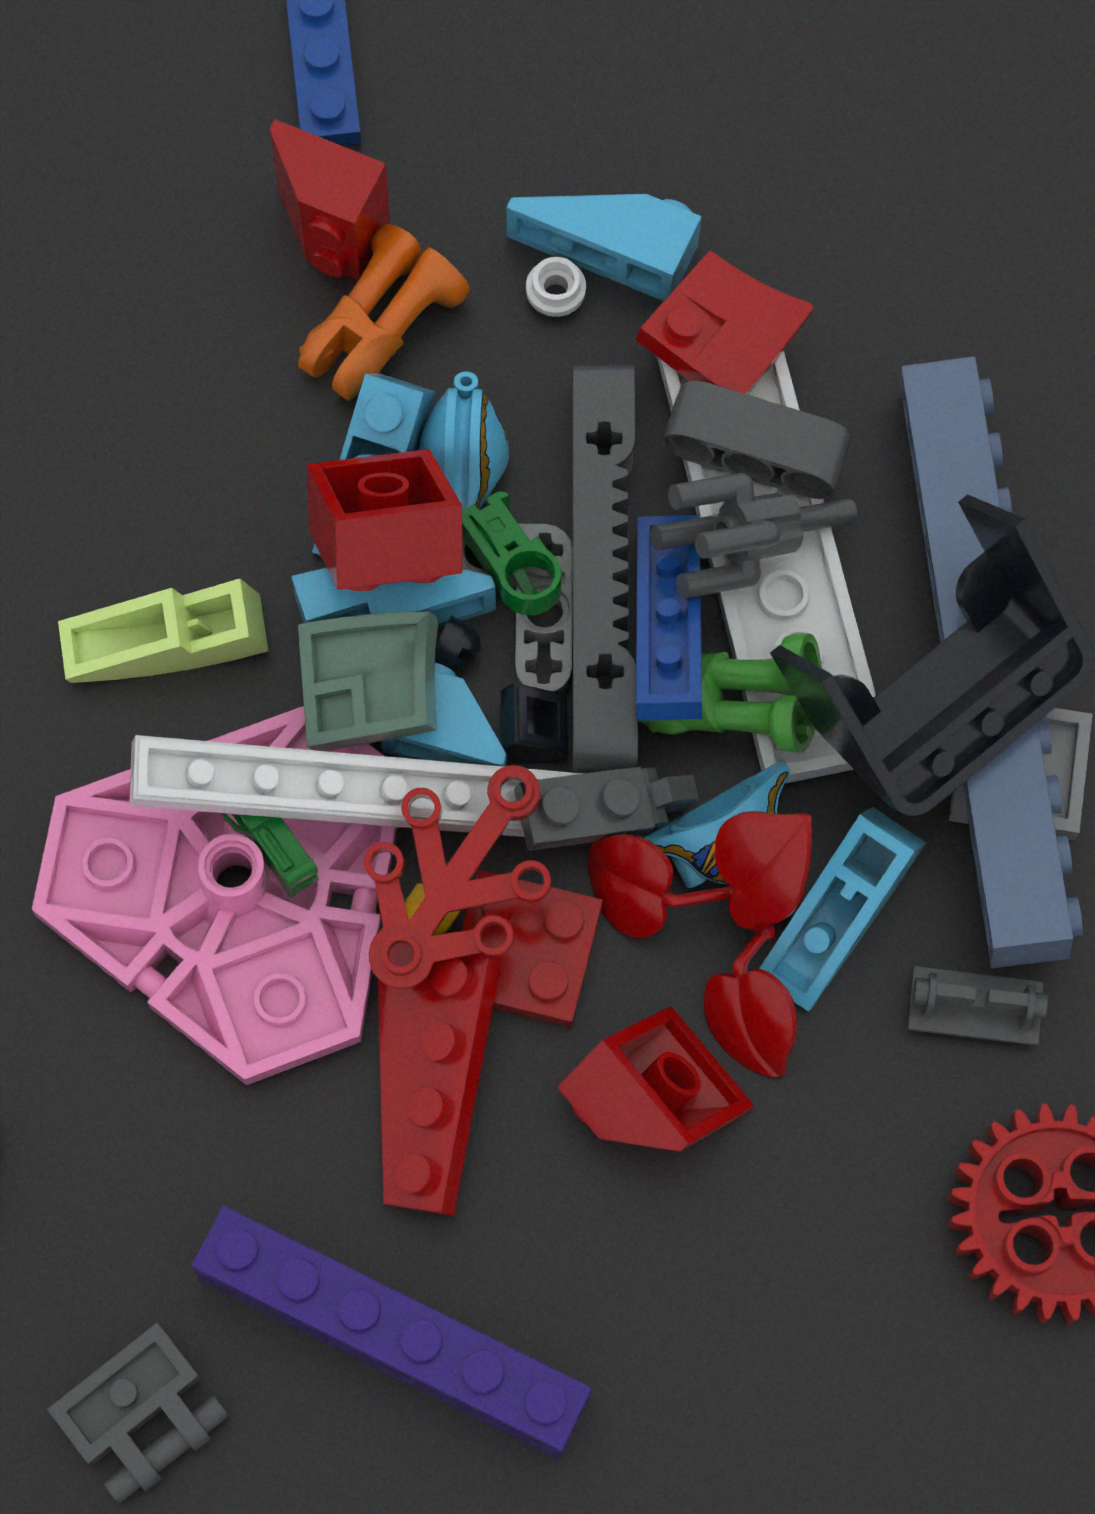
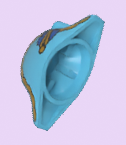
[418,371,510,510]
[643,760,790,888]

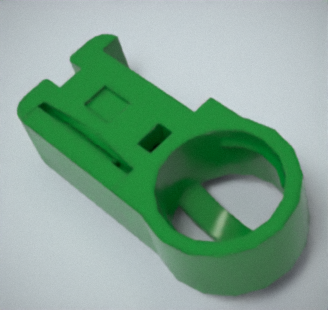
[462,491,562,615]
[222,813,319,898]

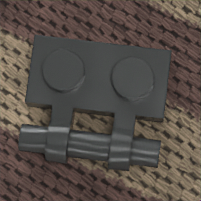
[47,1322,229,1504]

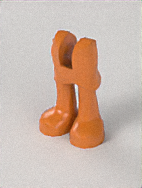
[298,224,471,401]

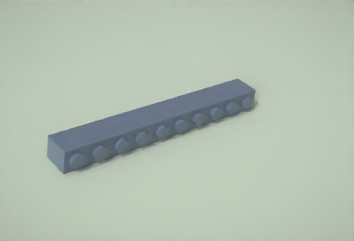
[901,356,1083,969]

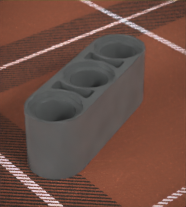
[661,381,852,499]

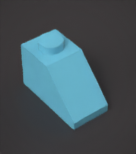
[381,663,506,767]

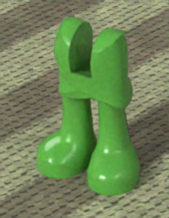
[638,633,821,753]

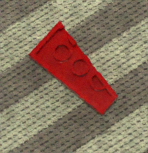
[378,943,502,1216]

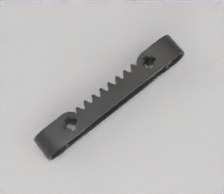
[572,364,638,774]

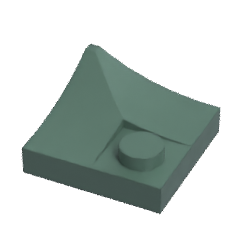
[298,611,438,751]

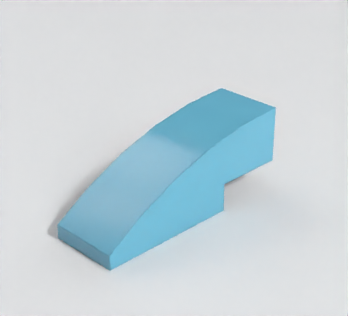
[291,568,496,628]

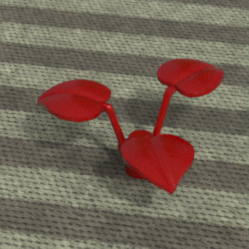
[587,811,812,1077]

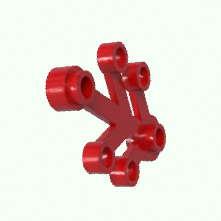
[364,765,551,989]

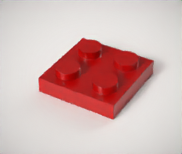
[461,869,603,1028]

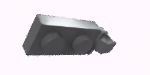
[514,766,699,851]

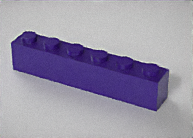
[191,1205,592,1460]

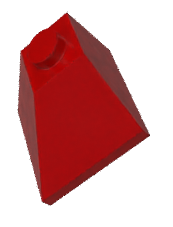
[557,1006,754,1152]

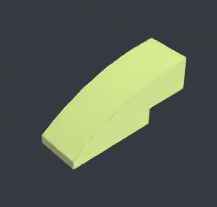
[58,578,269,683]

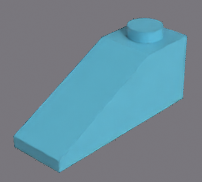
[506,194,702,301]
[759,807,926,1012]

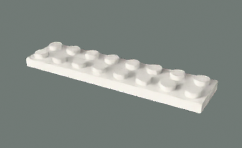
[657,351,876,783]

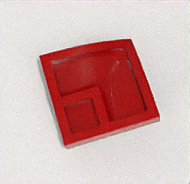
[635,250,815,395]

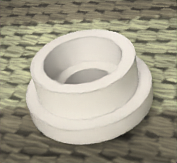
[526,257,586,317]

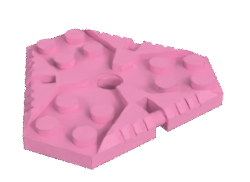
[32,706,398,1085]

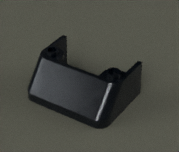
[770,494,1094,816]

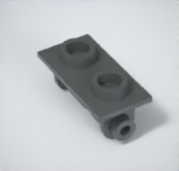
[908,966,1048,1046]

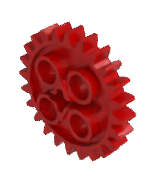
[947,1103,1095,1324]

